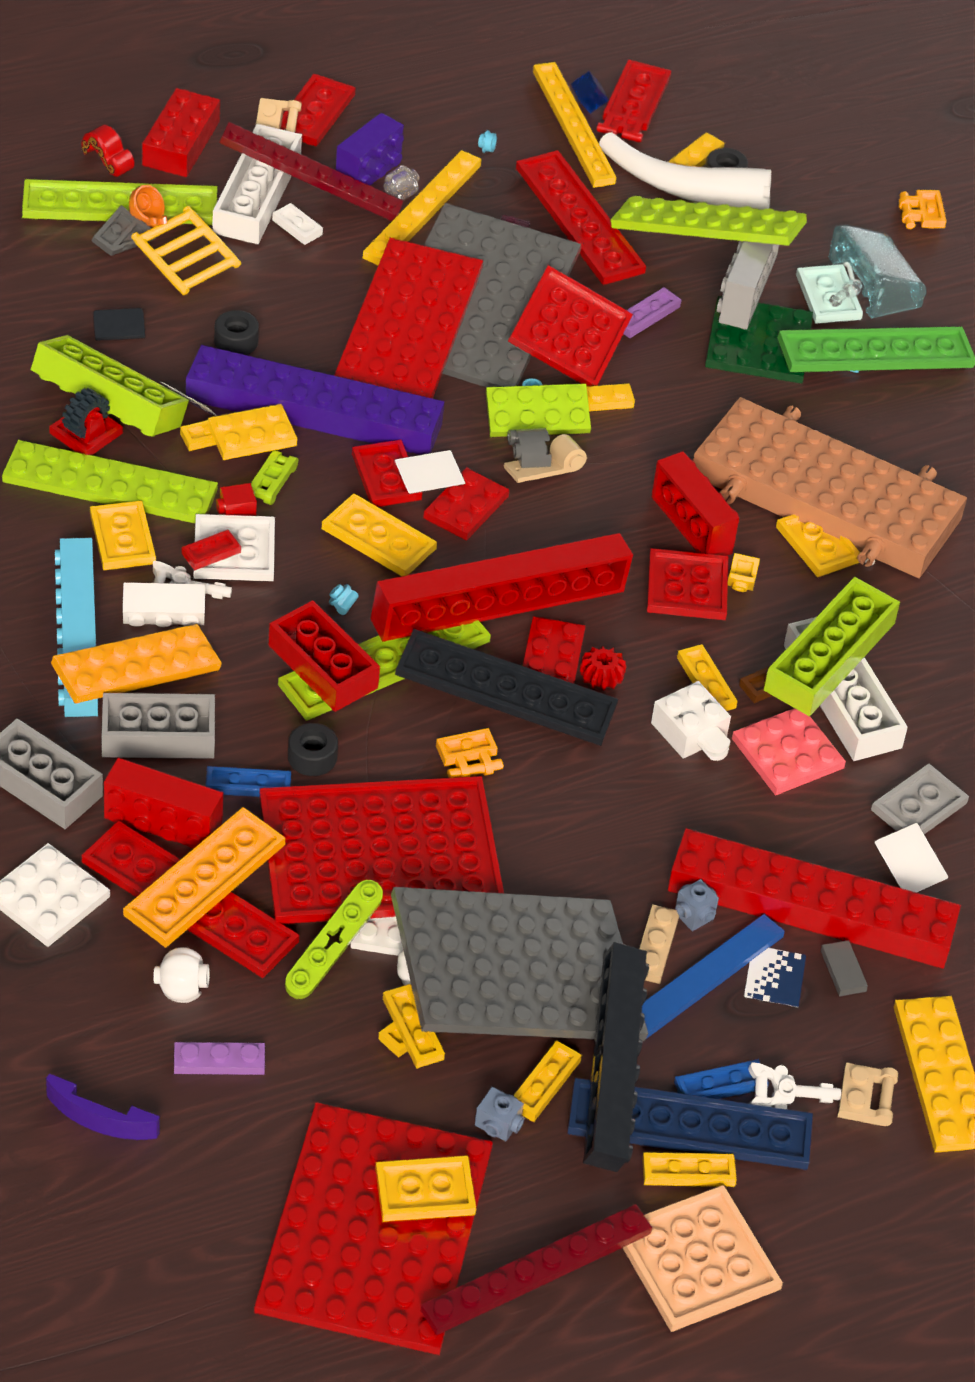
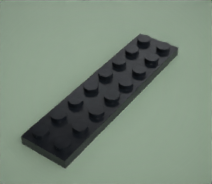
[395,629,619,746]

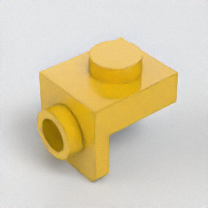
[728,553,760,592]

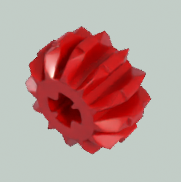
[580,645,626,691]

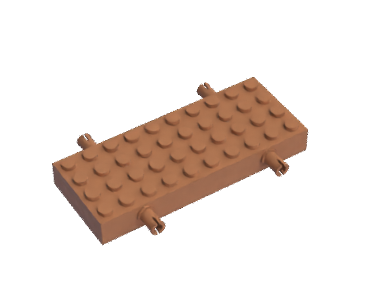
[693,397,967,579]

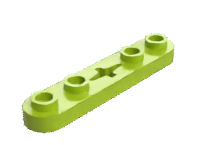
[285,880,383,999]

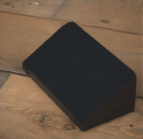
[93,308,145,341]

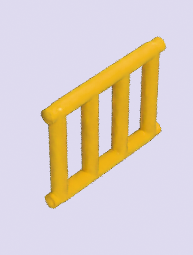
[131,206,241,295]

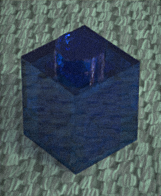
[571,71,609,114]

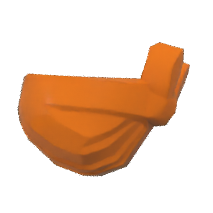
[129,185,167,227]

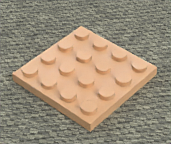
[623,1185,783,1332]

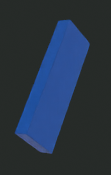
[206,766,291,797]
[674,1059,769,1099]

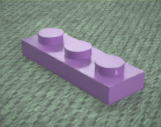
[623,288,681,338]
[174,1042,265,1075]

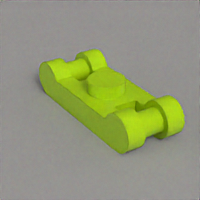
[251,450,299,505]

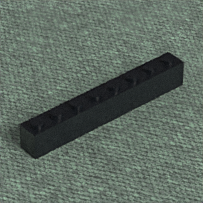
[583,942,649,1172]

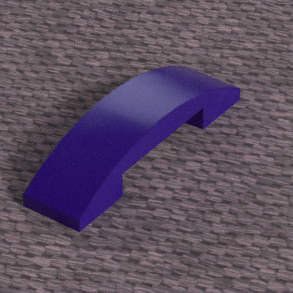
[46,1074,160,1140]

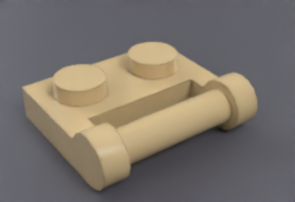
[256,98,302,133]
[838,1063,898,1126]

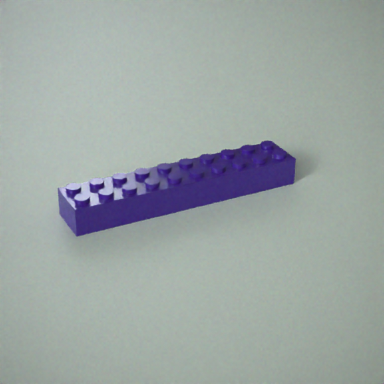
[186,345,445,455]

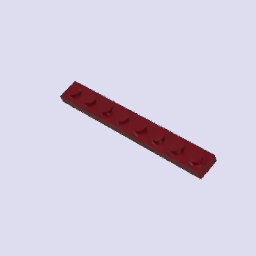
[219,122,403,221]
[421,1204,652,1336]

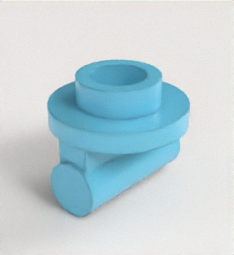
[329,584,359,615]

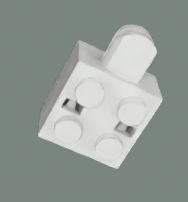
[651,681,731,760]

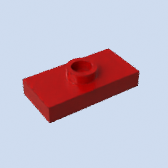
[182,530,241,571]

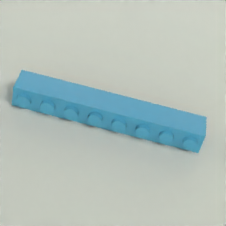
[55,538,98,717]

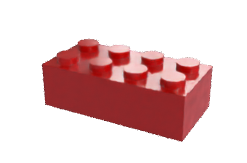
[142,88,220,177]
[651,451,739,556]
[268,600,380,712]
[104,758,223,849]

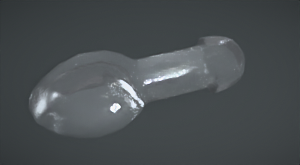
[829,279,862,307]

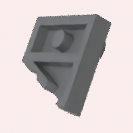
[92,205,157,256]

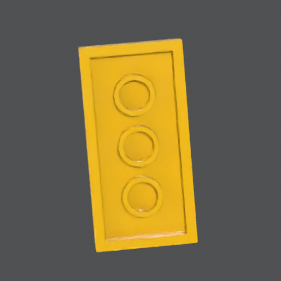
[321,494,437,576]

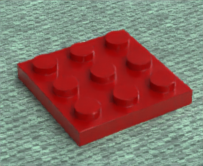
[647,548,728,620]

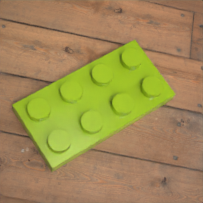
[486,384,591,437]

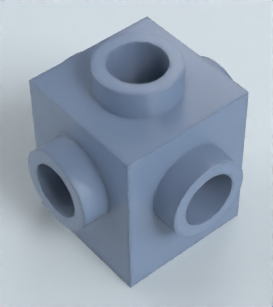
[675,879,719,931]
[475,1087,525,1141]

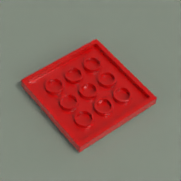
[508,265,633,387]

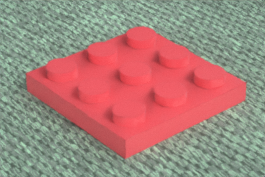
[732,708,846,796]

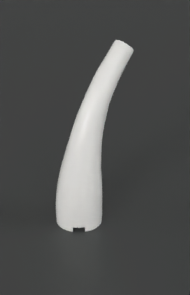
[599,132,771,210]

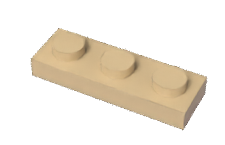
[639,905,679,984]

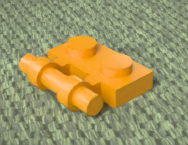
[898,190,946,229]
[436,728,503,778]

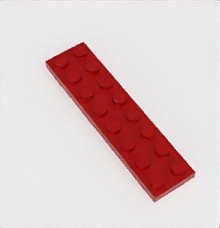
[516,150,646,285]
[82,821,299,978]

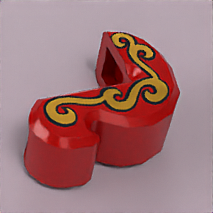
[81,125,135,177]

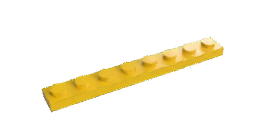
[533,62,616,188]
[363,150,481,265]

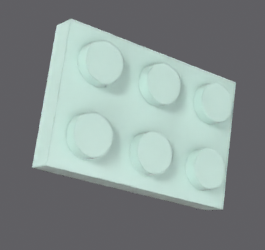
[796,264,863,323]

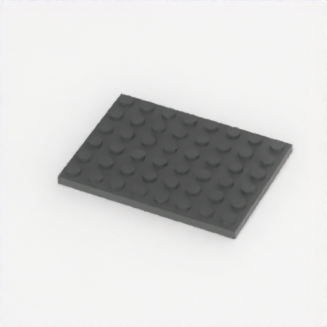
[424,203,581,387]
[391,887,648,1041]

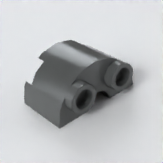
[507,428,552,468]

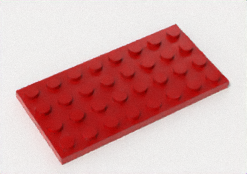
[334,238,483,399]

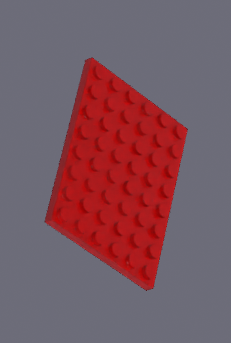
[259,776,504,924]
[254,1102,493,1355]

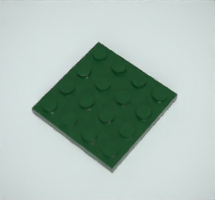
[705,296,813,384]

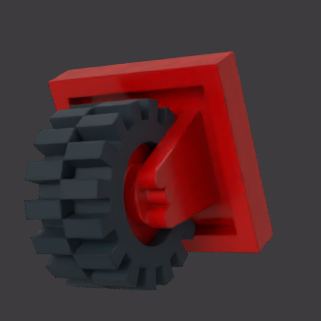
[50,388,123,455]

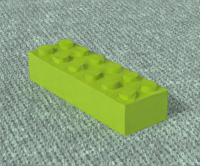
[31,335,189,436]
[764,577,900,717]

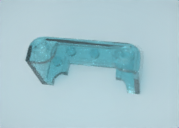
[828,224,926,319]

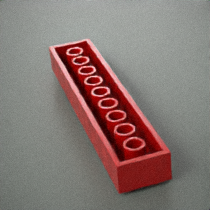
[371,533,633,642]
[668,828,961,969]

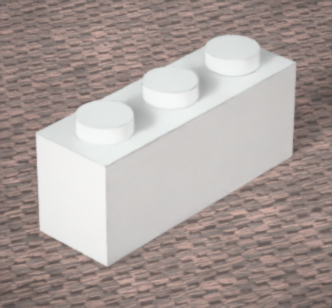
[123,583,205,627]

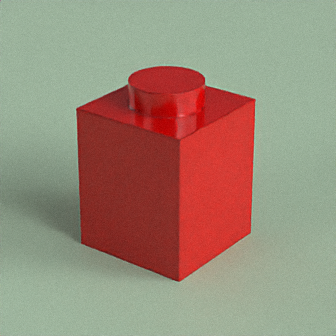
[216,483,257,516]

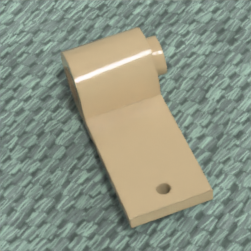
[504,434,587,483]

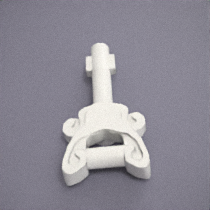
[153,561,232,599]
[748,1063,841,1109]

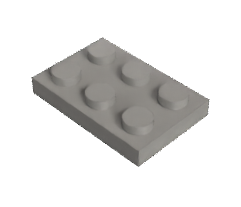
[871,764,969,834]

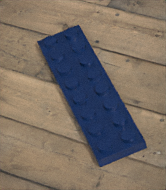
[568,1078,813,1170]

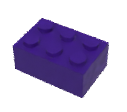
[336,113,404,186]

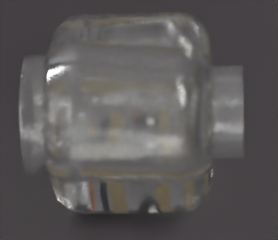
[384,166,420,201]

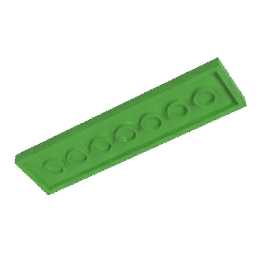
[777,327,975,372]

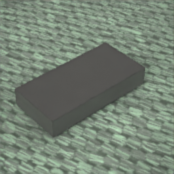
[821,940,868,996]

